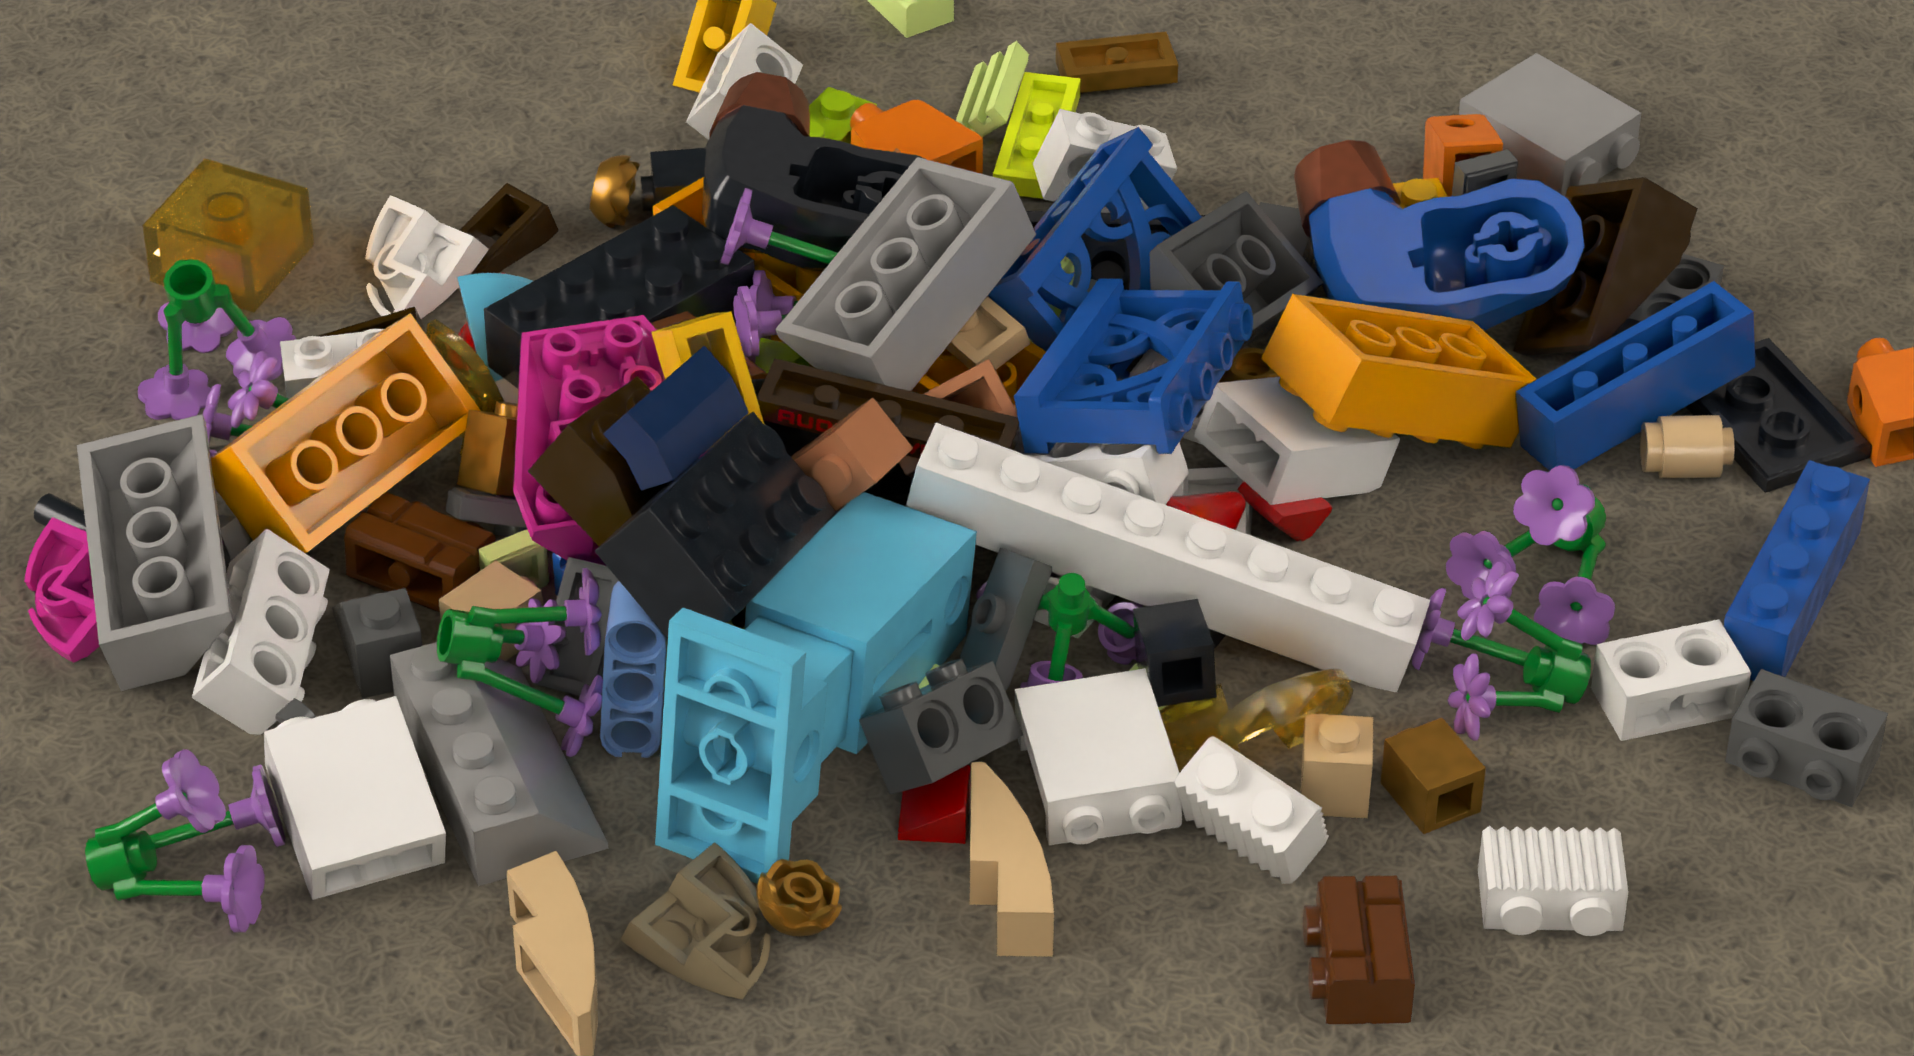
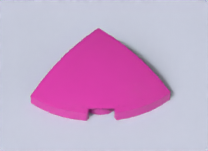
[24,517,100,663]

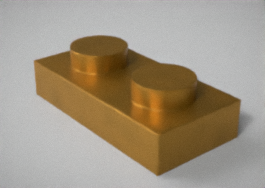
[1056,31,1178,93]

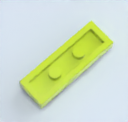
[993,72,1081,199]

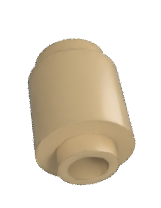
[1640,415,1734,478]

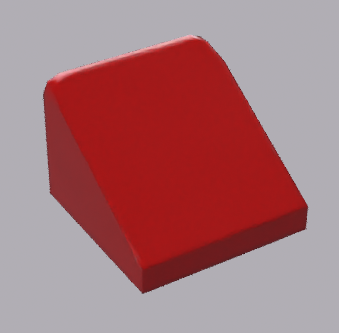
[1237,482,1332,542]
[898,765,971,844]

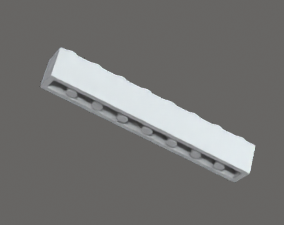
[906,423,1430,692]

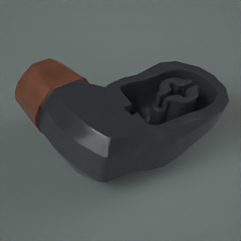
[702,72,925,271]

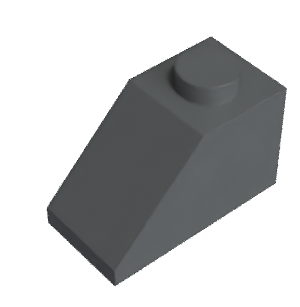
[332,588,422,698]

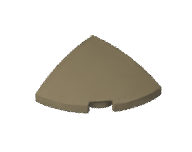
[620,842,771,1000]

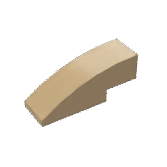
[970,762,1054,957]
[507,851,598,1056]

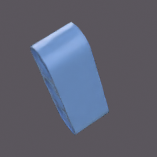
[600,581,668,758]

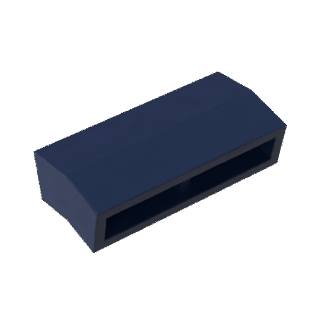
[603,346,749,491]

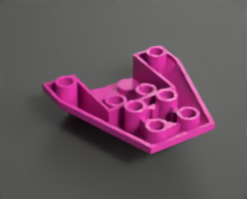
[513,315,665,566]

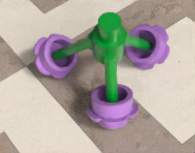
[976,573,1143,688]

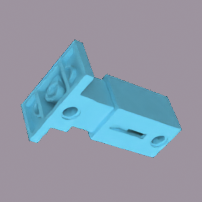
[655,492,977,884]

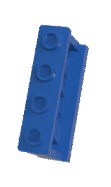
[988,127,1202,386]
[1014,279,1253,454]

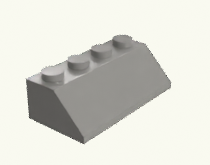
[775,157,1036,391]
[77,414,233,691]
[390,642,609,886]

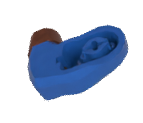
[1294,140,1584,331]

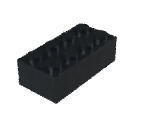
[484,205,755,388]
[595,412,837,639]

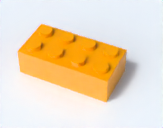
[1261,294,1537,449]
[211,313,481,553]

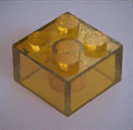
[142,158,314,313]

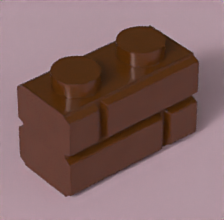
[344,492,496,612]
[1303,875,1415,1024]

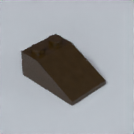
[1513,177,1698,355]
[528,376,668,546]

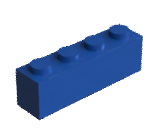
[1516,281,1755,471]
[1724,460,1870,681]

